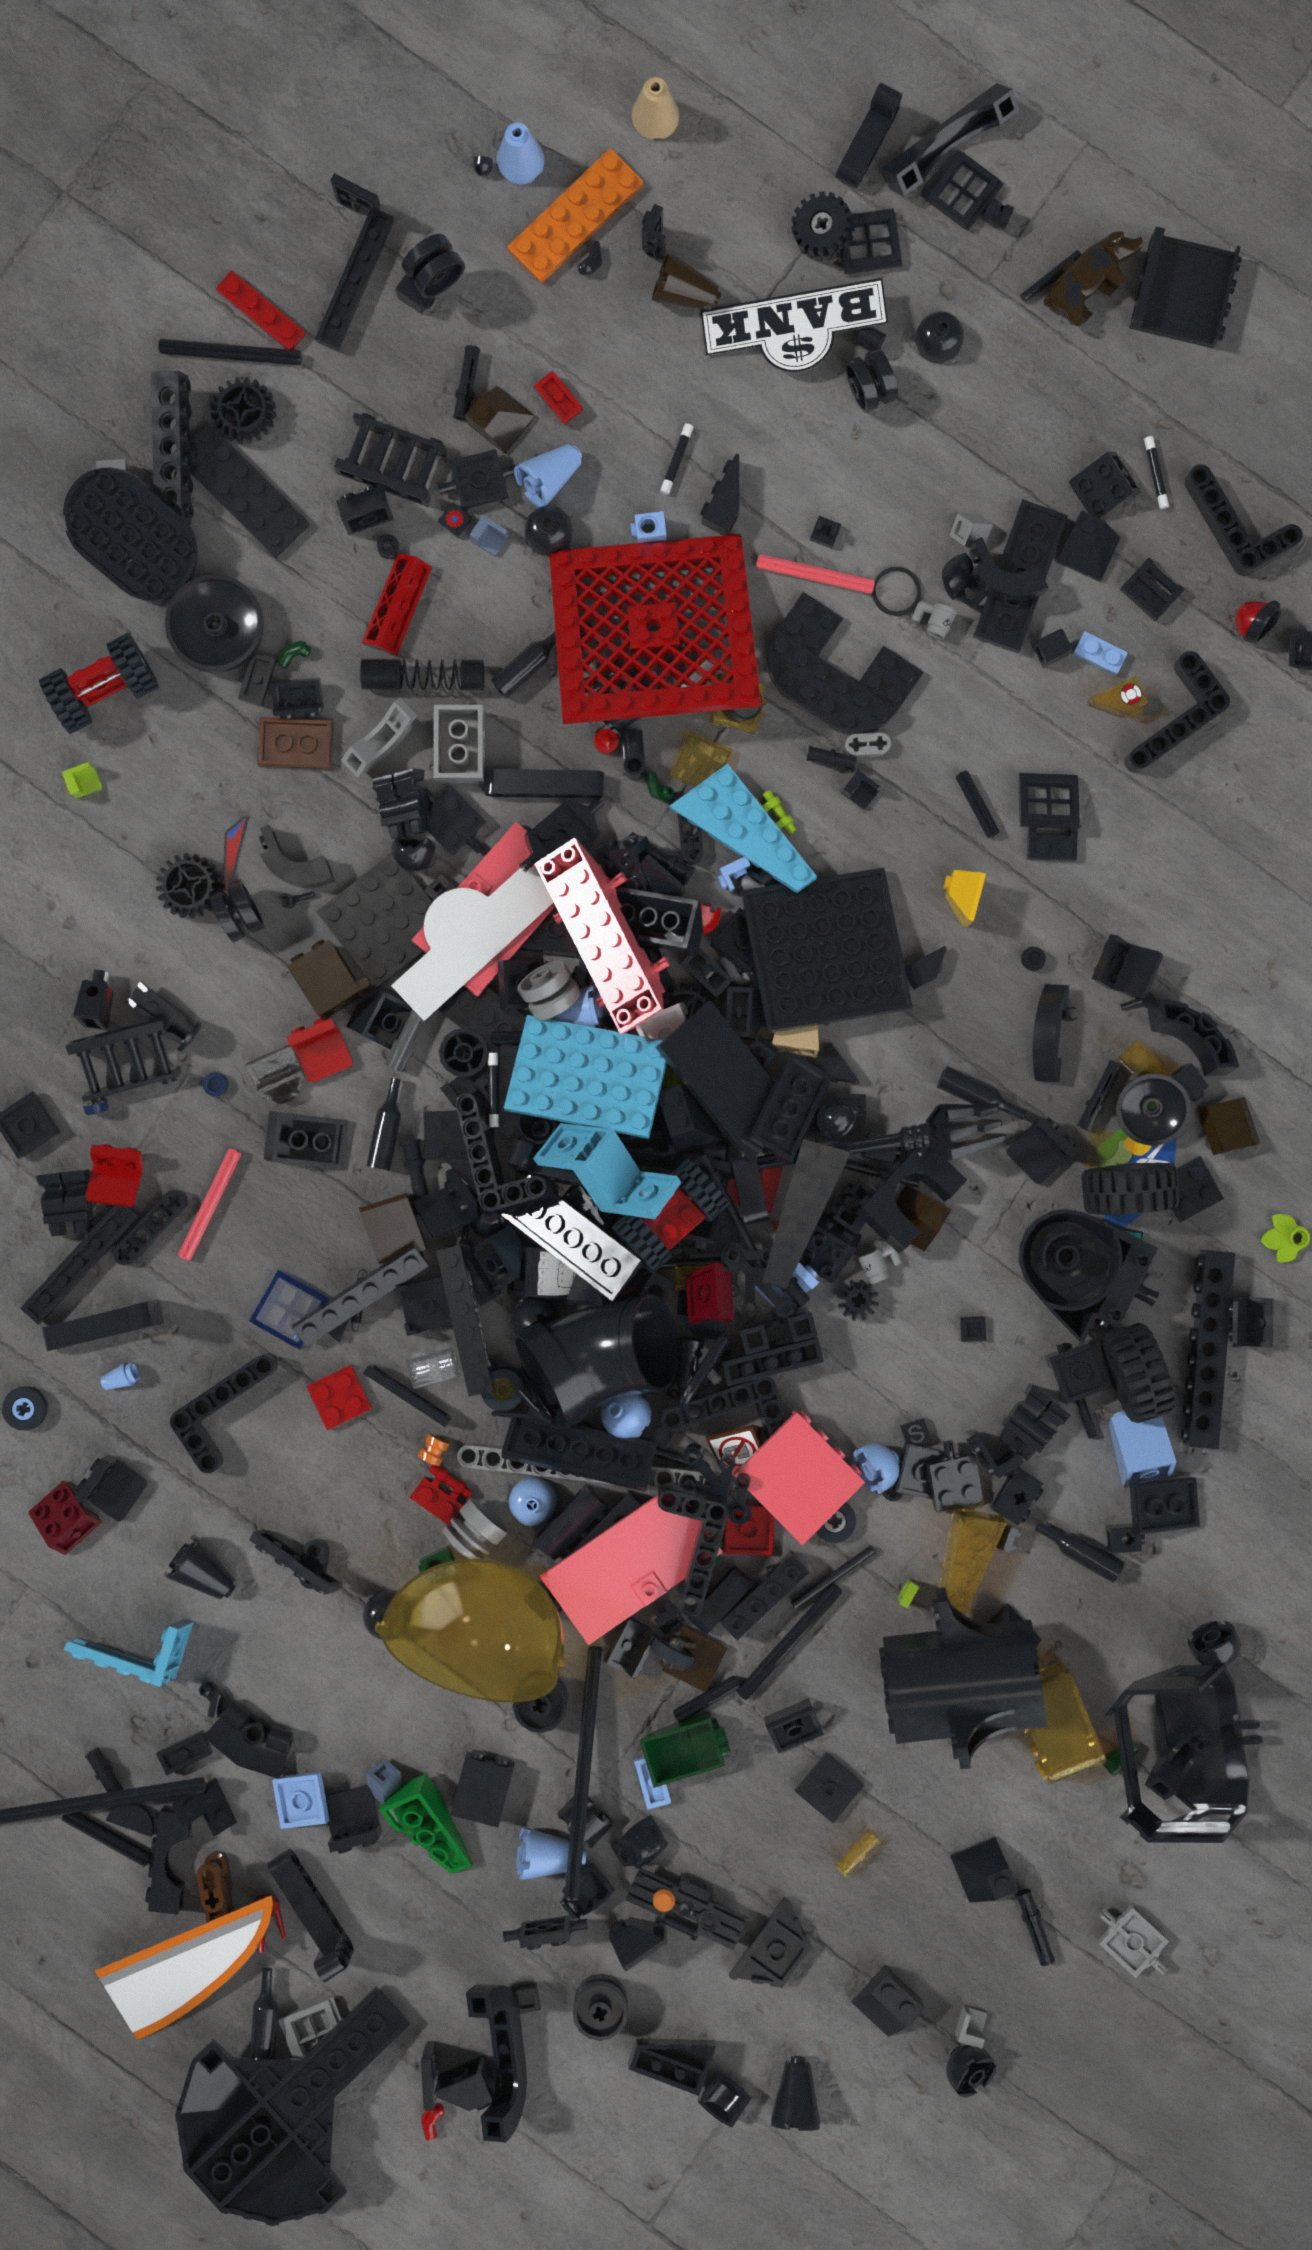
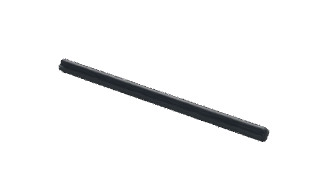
[564,1646,602,1901]
[0,1777,206,1825]

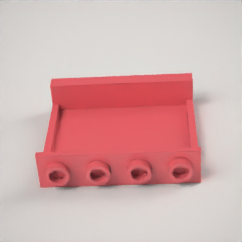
[732,1410,865,1546]

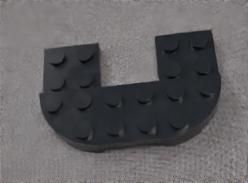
[767,592,924,735]

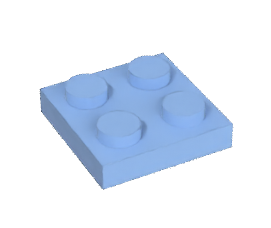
[272,1772,330,1829]

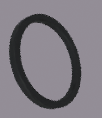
[872,567,921,616]

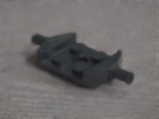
[519,797,604,872]

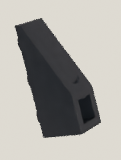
[700,454,739,536]

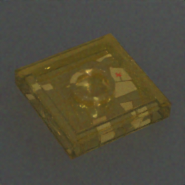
[669,731,733,787]

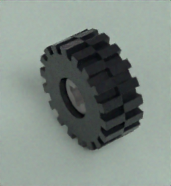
[791,191,855,261]

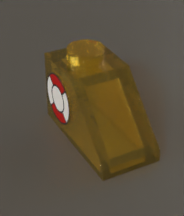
[1087,676,1148,718]
[1115,1040,1168,1077]

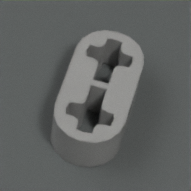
[844,732,891,758]

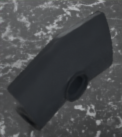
[204,1699,294,1778]

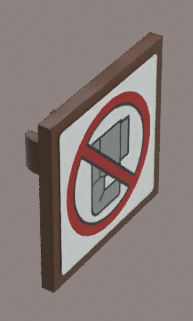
[706,1425,762,1471]

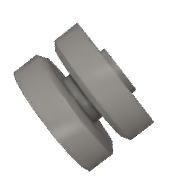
[517,961,581,1020]

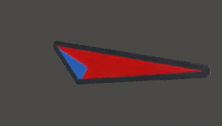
[223,816,248,896]

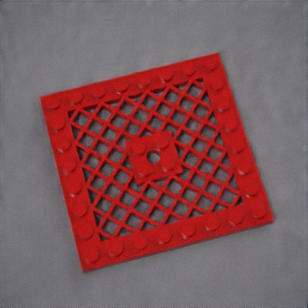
[549,534,761,725]

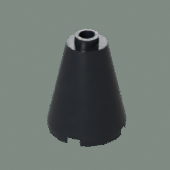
[164,1535,236,1599]
[771,2056,820,2131]

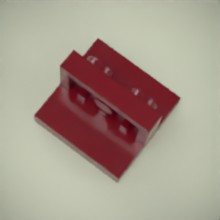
[686,1262,734,1324]

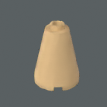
[632,77,679,140]

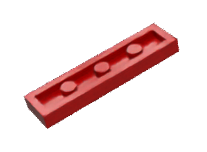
[216,270,306,350]

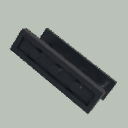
[334,413,448,507]
[65,1017,182,1103]

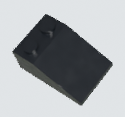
[263,1111,348,1169]

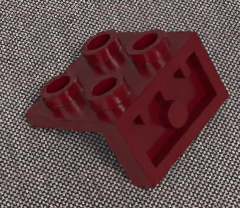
[28,1481,102,1555]

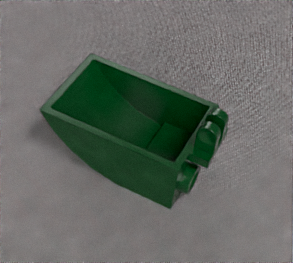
[639,1712,731,1788]

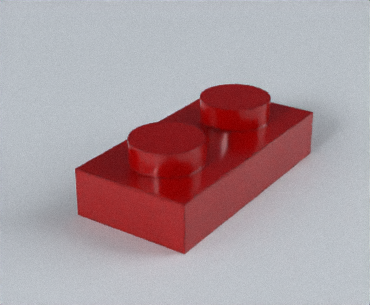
[534,370,583,426]

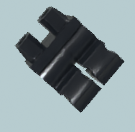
[372,768,431,839]
[36,1169,94,1237]
[997,1384,1071,1461]

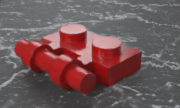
[409,1464,473,1525]

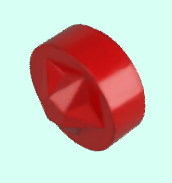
[594,729,618,755]

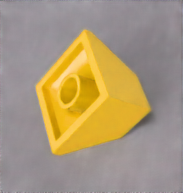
[943,870,986,927]

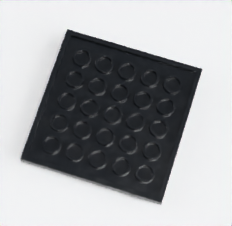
[740,868,913,1033]

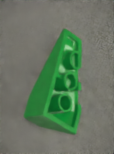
[379,1774,473,1874]

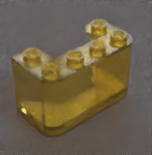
[1023,1661,1106,1785]

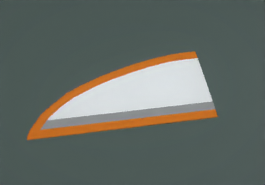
[95,1895,273,2040]

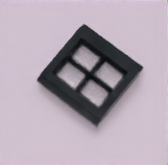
[923,150,1004,231]
[841,208,902,274]
[1019,773,1080,829]

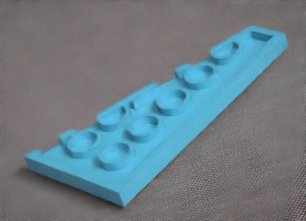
[669,764,817,893]

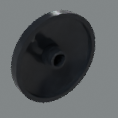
[165,574,264,673]

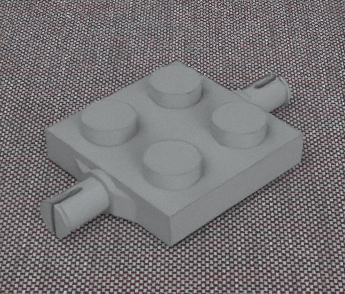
[1098,1905,1169,1978]

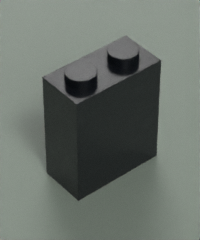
[450,1750,515,1828]

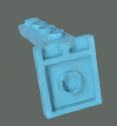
[64,1619,194,1687]

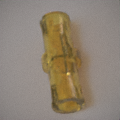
[835,1830,881,1877]

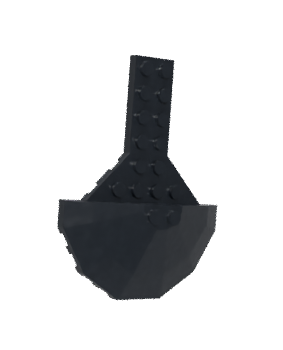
[175,1985,410,2226]

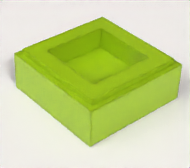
[897,1579,919,1609]

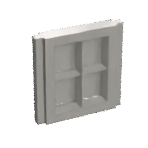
[278,1996,342,2058]

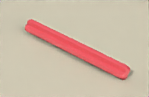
[756,554,875,594]
[178,1148,241,1261]

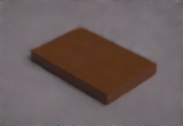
[257,717,334,770]

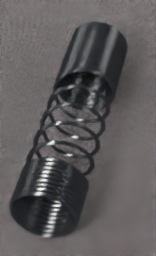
[360,658,485,691]

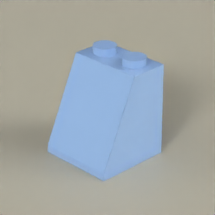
[1109,1411,1176,1487]

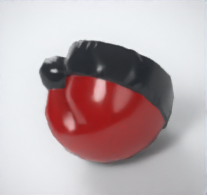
[1235,600,1281,643]

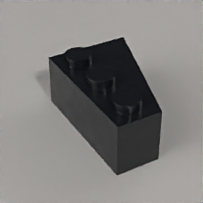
[627,2039,716,2096]

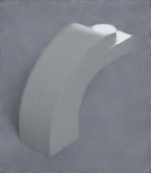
[341,698,417,778]

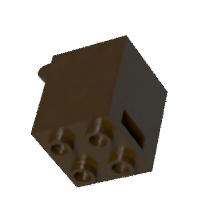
[287,940,374,1018]

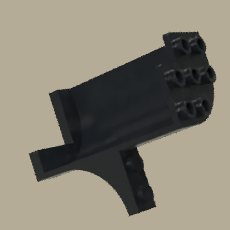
[879,1587,1047,1769]

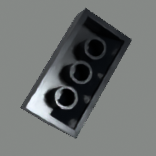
[616,887,703,955]

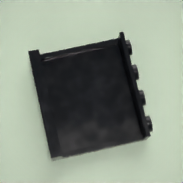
[1129,226,1242,348]

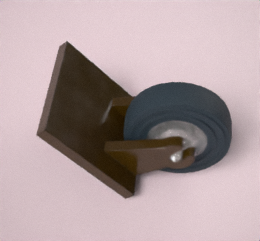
[651,1625,728,1693]

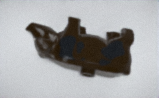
[1044,231,1143,327]

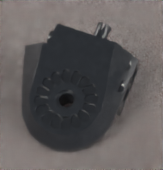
[1018,1209,1159,1344]

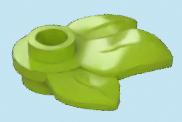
[1260,1214,1311,1263]

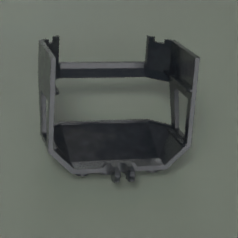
[1104,1664,1263,1843]

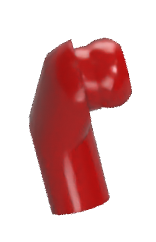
[421,2103,445,2141]

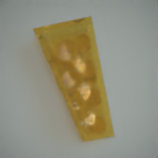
[939,1508,1007,1615]

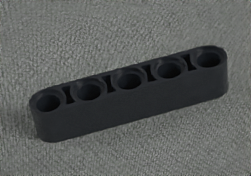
[485,769,604,798]

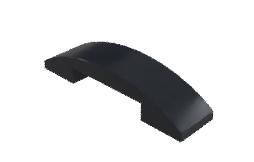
[1033,984,1069,1083]

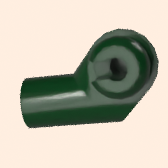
[276,640,311,669]
[645,772,675,802]

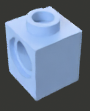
[630,511,666,543]

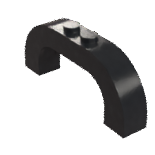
[466,1984,527,2143]

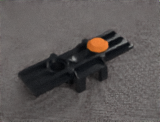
[625,1868,748,1950]

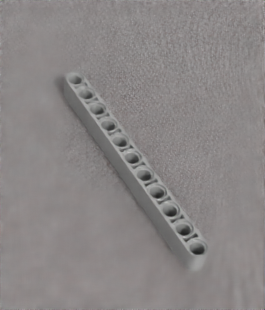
[457,1443,721,1490]

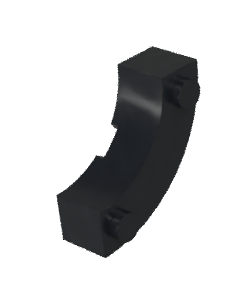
[1148,1000,1239,1076]

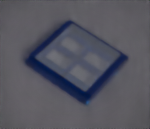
[249,1270,330,1350]

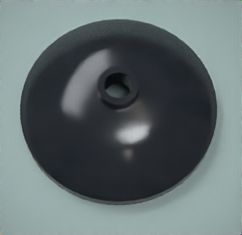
[1116,1073,1191,1146]

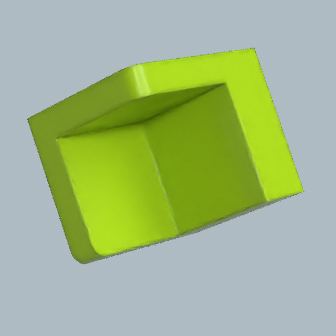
[62,762,103,799]

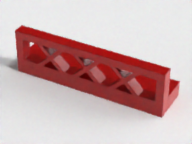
[362,554,432,656]

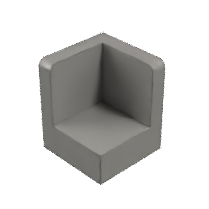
[949,513,993,547]
[955,2004,987,2049]

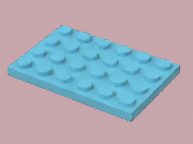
[504,1015,667,1139]

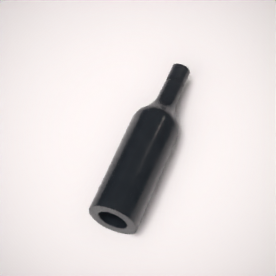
[491,631,556,698]
[936,1066,1027,1120]
[366,1077,401,1170]
[1035,1522,1124,1583]
[250,1968,278,2058]

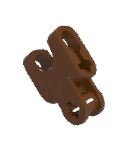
[197,1851,235,1923]

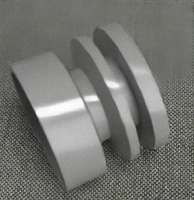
[442,1497,509,1564]

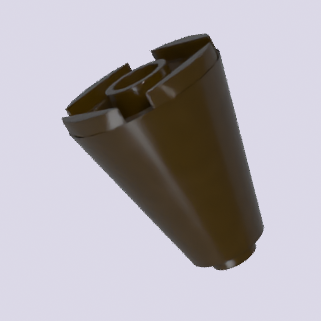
[652,253,721,310]

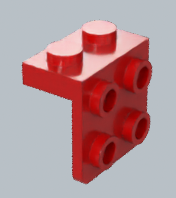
[286,1016,353,1083]
[85,1144,145,1207]

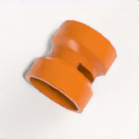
[418,1433,450,1466]

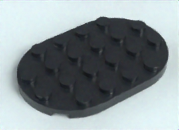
[63,467,198,600]

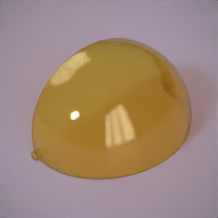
[375,1559,566,1703]

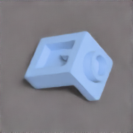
[717,857,750,893]

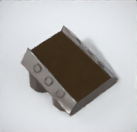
[1198,1097,1261,1155]

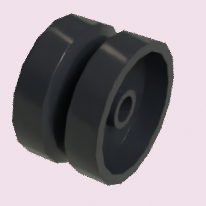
[401,233,465,299]
[845,348,899,413]
[209,880,265,943]
[513,1671,569,1733]
[573,1974,628,2041]

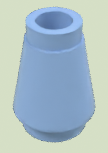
[100,1362,140,1390]

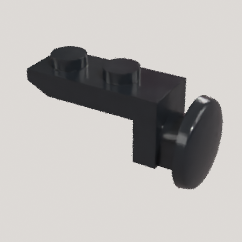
[126,982,202,1052]

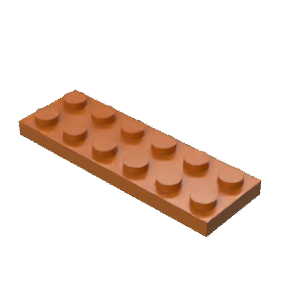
[507,148,644,284]

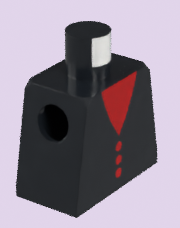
[73,970,114,1031]

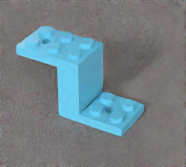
[533,1123,681,1219]

